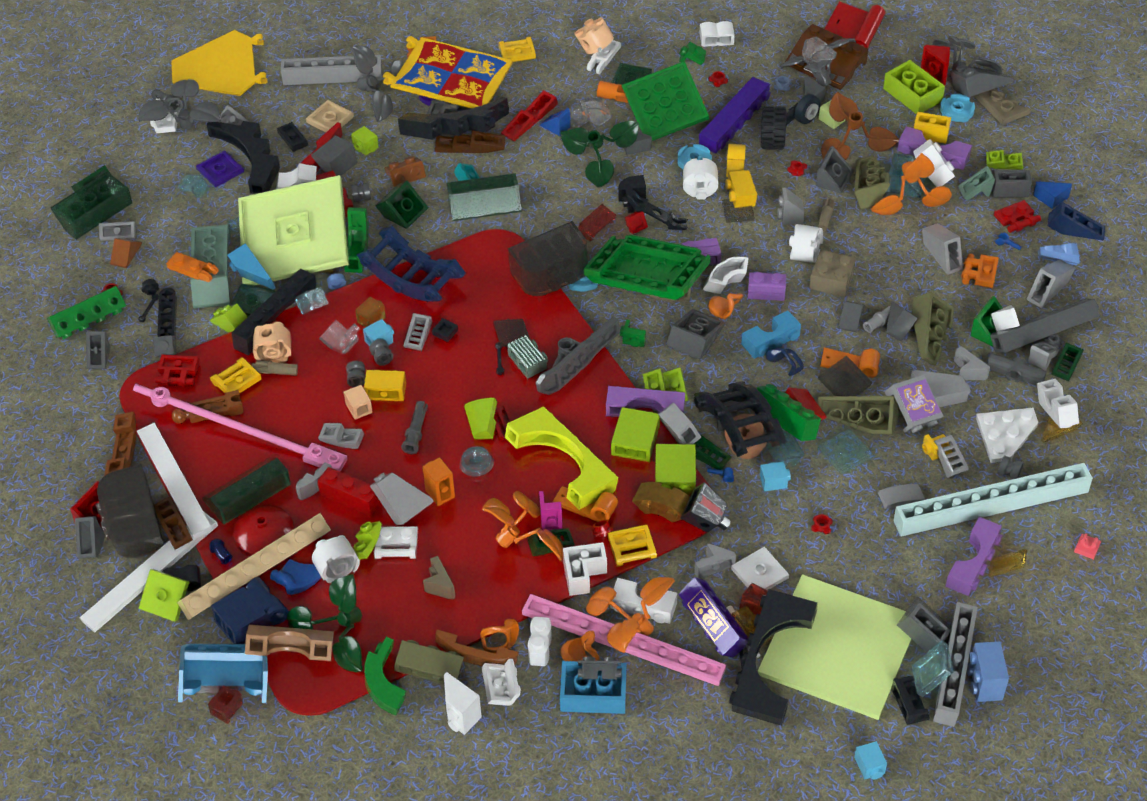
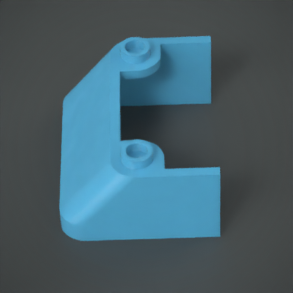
[178,644,268,703]

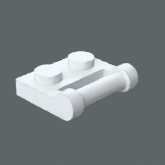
[374,527,418,559]

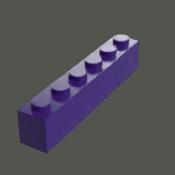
[699,77,771,154]

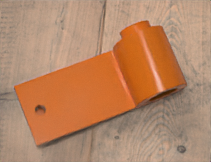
[820,347,880,378]
[553,486,618,522]

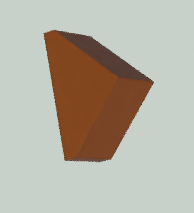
[110,238,142,268]

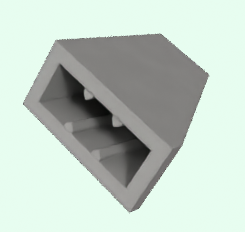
[922,223,963,275]
[1026,259,1075,308]
[911,370,970,407]
[370,472,434,526]

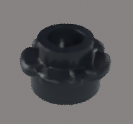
[141,279,159,295]

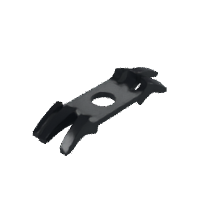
[626,190,688,230]

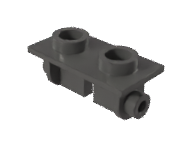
[578,657,621,680]

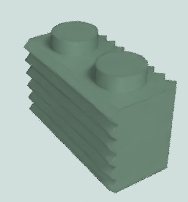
[508,335,548,379]

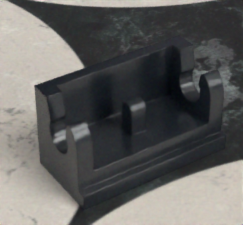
[892,676,930,725]

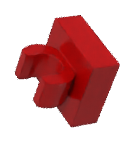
[625,211,648,234]

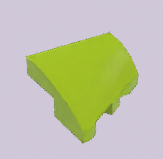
[464,398,497,439]

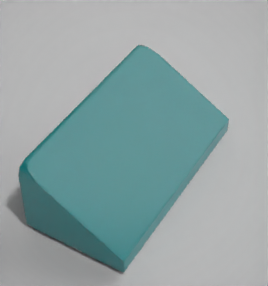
[454,163,485,194]

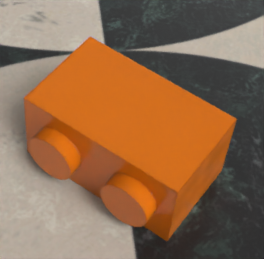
[423,457,455,506]

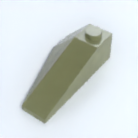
[912,292,954,366]
[818,396,899,435]

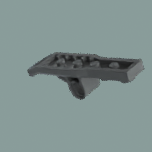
[536,316,620,395]

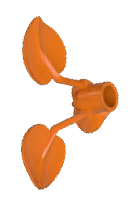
[871,153,952,215]
[482,491,563,561]
[586,577,675,653]

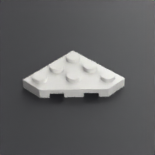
[976,408,1039,463]

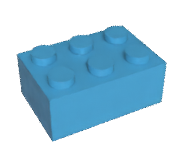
[560,661,627,714]

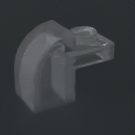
[802,37,837,63]
[570,97,611,128]
[319,320,360,354]

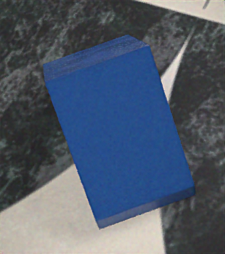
[540,108,571,136]
[1033,181,1072,209]

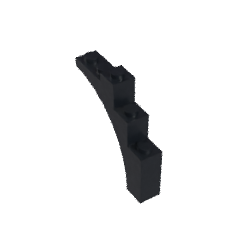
[398,97,509,140]
[207,121,280,194]

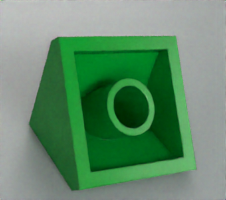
[970,296,1003,347]

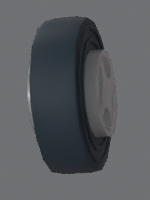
[795,94,821,124]

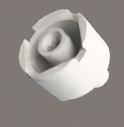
[683,158,718,200]
[789,224,823,263]
[312,535,360,584]

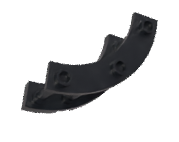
[694,381,787,457]

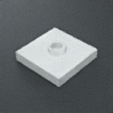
[731,547,789,597]

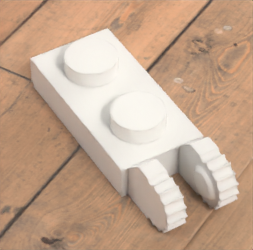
[587,40,621,74]

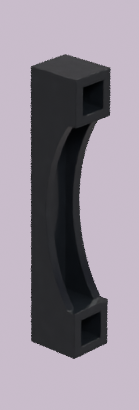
[232,269,317,356]

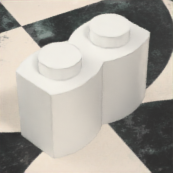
[699,21,735,47]
[528,617,552,666]

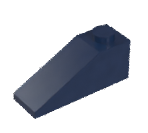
[1047,202,1105,241]

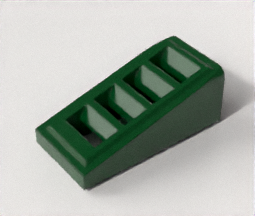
[1051,342,1084,381]
[694,434,731,470]
[528,528,575,556]

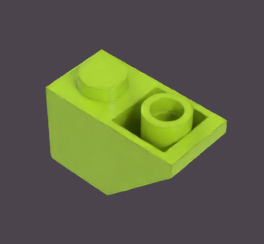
[210,303,248,333]

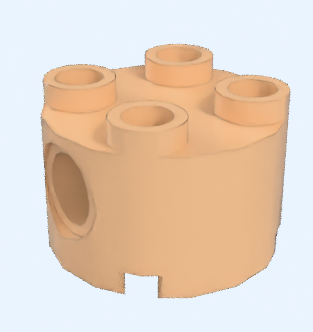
[574,17,614,54]
[253,322,291,363]

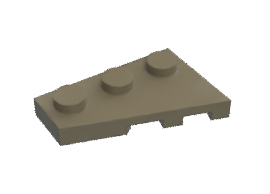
[974,89,1031,125]

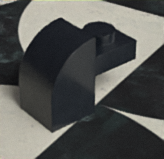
[618,175,646,213]

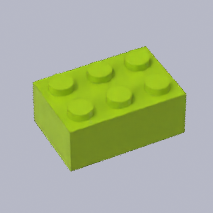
[883,60,945,114]

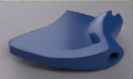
[270,559,321,595]

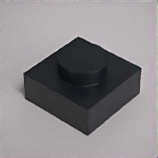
[432,318,458,342]

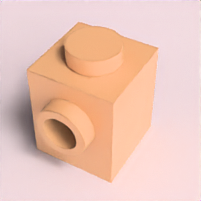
[344,385,372,419]

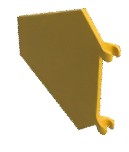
[171,30,268,96]

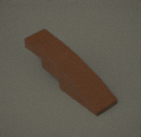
[434,131,506,153]
[153,496,193,550]

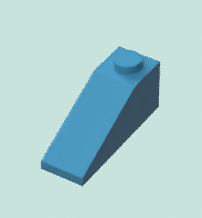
[227,243,276,290]

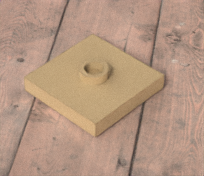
[306,100,354,132]

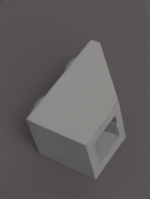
[777,188,804,225]
[658,403,701,444]

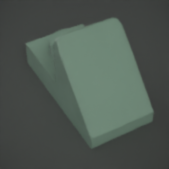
[958,166,995,201]

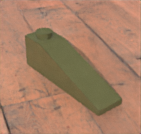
[854,155,890,209]

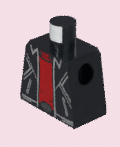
[680,482,731,532]

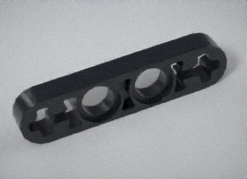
[157,288,177,339]

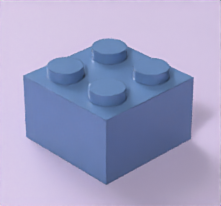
[967,641,1009,702]

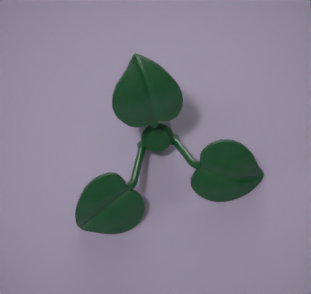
[561,121,639,187]
[287,574,363,672]

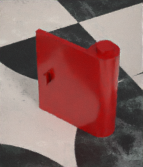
[824,1,886,48]

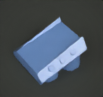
[1038,243,1080,265]

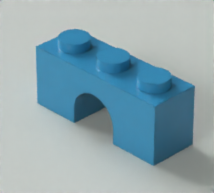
[741,310,801,359]

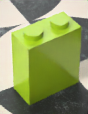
[611,407,660,462]
[655,444,696,495]

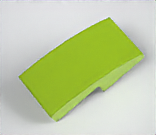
[986,150,1023,170]
[353,521,382,560]

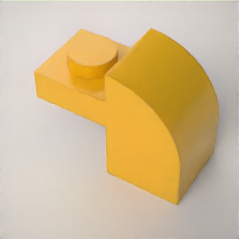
[726,144,746,178]

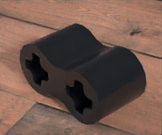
[162,565,201,592]

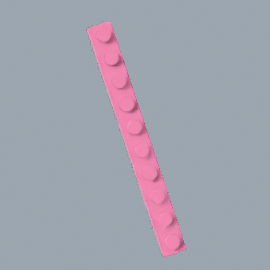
[522,594,726,686]

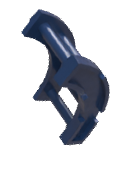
[357,226,466,302]

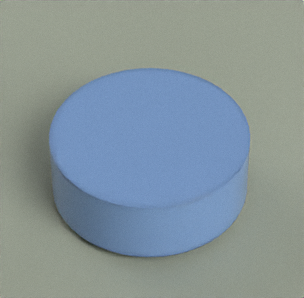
[327,273,346,290]

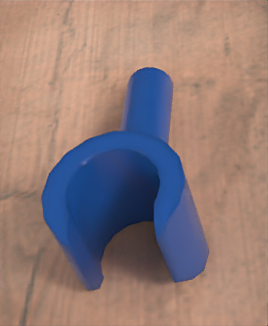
[995,233,1022,250]
[707,467,734,482]

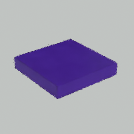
[196,150,244,188]

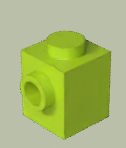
[351,126,379,156]

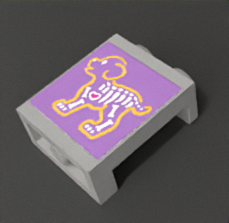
[884,375,944,433]

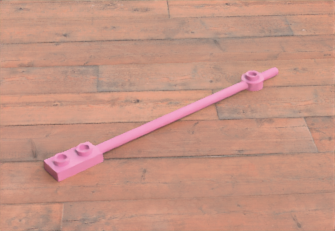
[133,384,347,471]

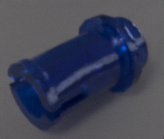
[209,539,233,564]

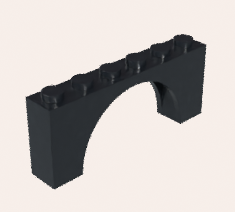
[729,589,818,726]

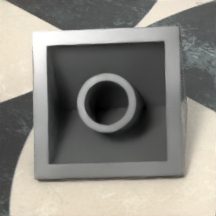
[311,135,357,176]
[816,146,854,194]

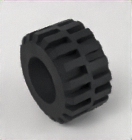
[761,106,787,150]

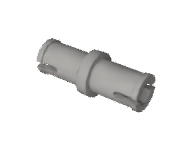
[863,306,890,333]

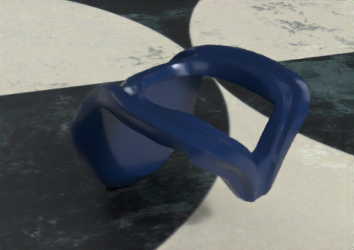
[766,348,804,376]

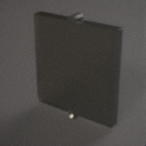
[722,199,755,223]
[493,318,529,347]

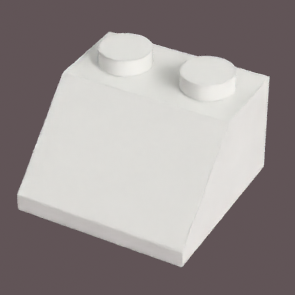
[444,672,482,735]

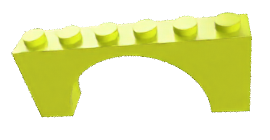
[505,406,618,510]

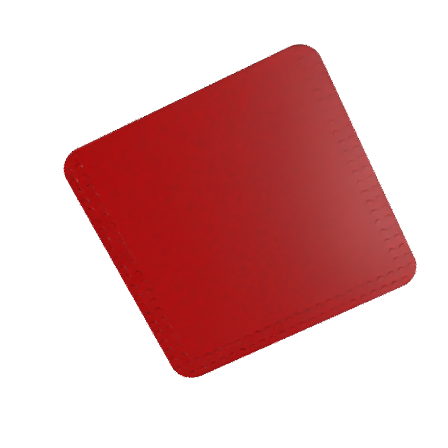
[119,229,712,716]

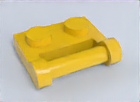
[498,37,536,62]
[210,357,261,393]
[608,525,657,566]

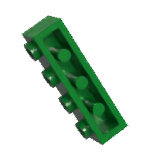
[47,286,126,339]
[757,384,821,441]

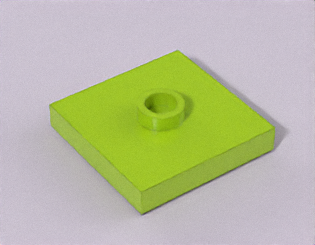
[139,569,189,622]

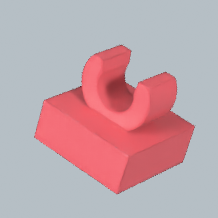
[1074,533,1101,560]

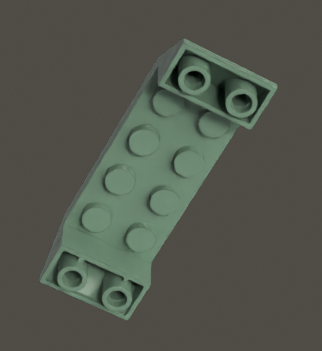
[190,225,231,308]

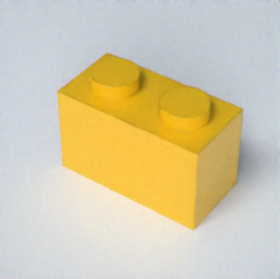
[914,112,951,144]
[725,170,757,209]
[364,370,406,401]

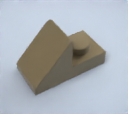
[423,556,455,600]

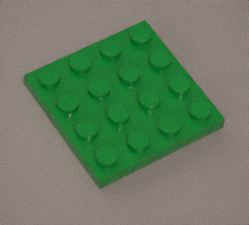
[622,61,709,141]

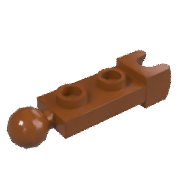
[172,390,244,423]

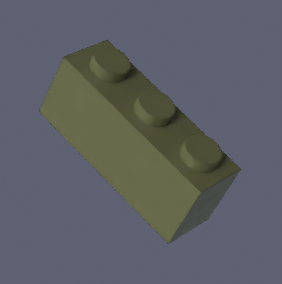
[394,640,464,684]

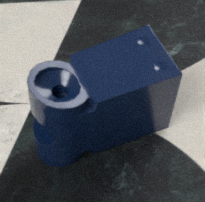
[211,577,289,644]

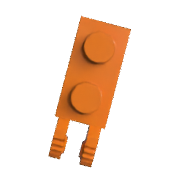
[166,252,219,282]

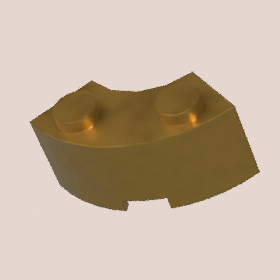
[632,482,690,522]

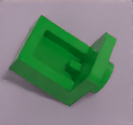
[679,42,706,65]
[620,319,646,347]

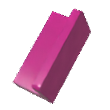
[539,491,562,531]

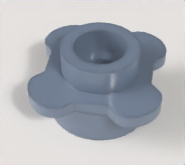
[774,76,791,91]

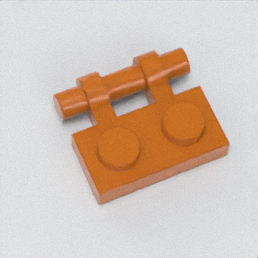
[961,254,999,288]

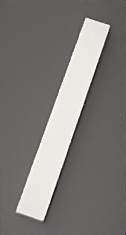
[137,422,213,539]
[80,511,218,632]

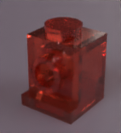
[208,685,243,724]

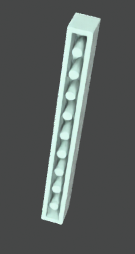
[894,463,1093,537]

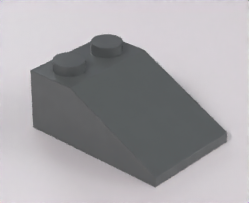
[950,65,1014,97]
[666,309,726,359]

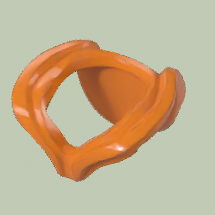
[708,293,743,320]
[480,619,519,654]
[560,630,600,662]

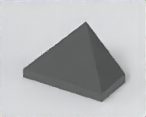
[75,517,105,559]

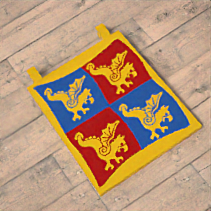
[383,36,513,108]

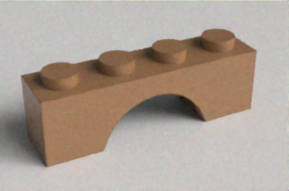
[245,625,334,661]

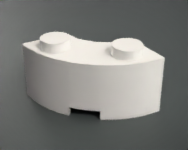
[913,139,955,187]
[276,163,317,189]
[703,257,748,294]

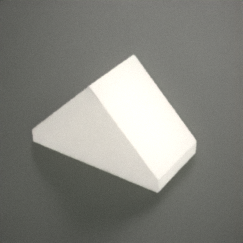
[991,305,1020,331]

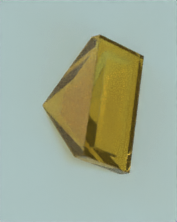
[1041,417,1083,443]
[989,549,1027,577]

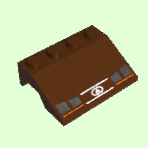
[785,24,868,90]

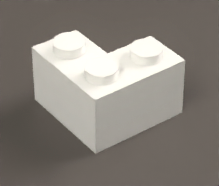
[563,542,607,596]

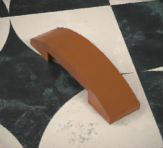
[104,412,136,478]
[435,630,519,666]

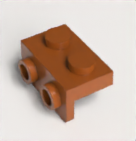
[384,156,426,187]

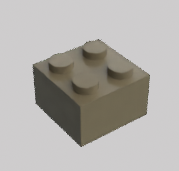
[809,250,856,297]

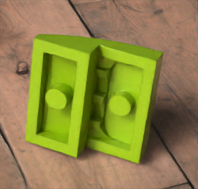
[642,368,689,401]

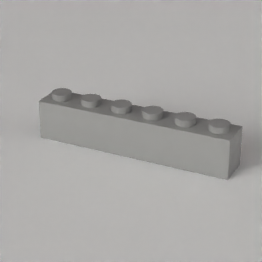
[281,55,383,85]
[933,602,978,727]

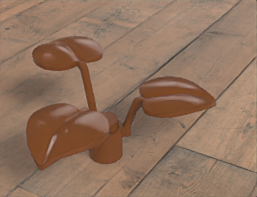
[821,92,899,160]

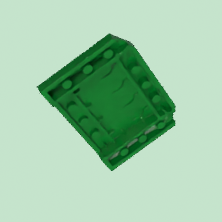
[583,235,711,300]

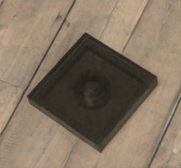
[818,356,872,396]

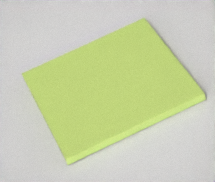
[238,175,349,287]
[758,574,912,720]

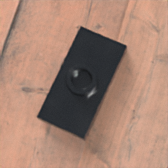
[277,122,308,152]

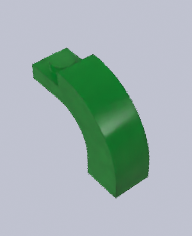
[344,207,369,273]
[364,636,406,715]

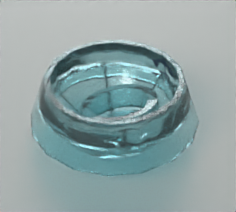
[460,446,494,476]

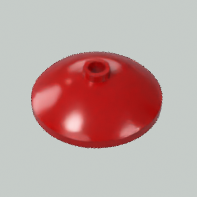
[233,505,294,556]

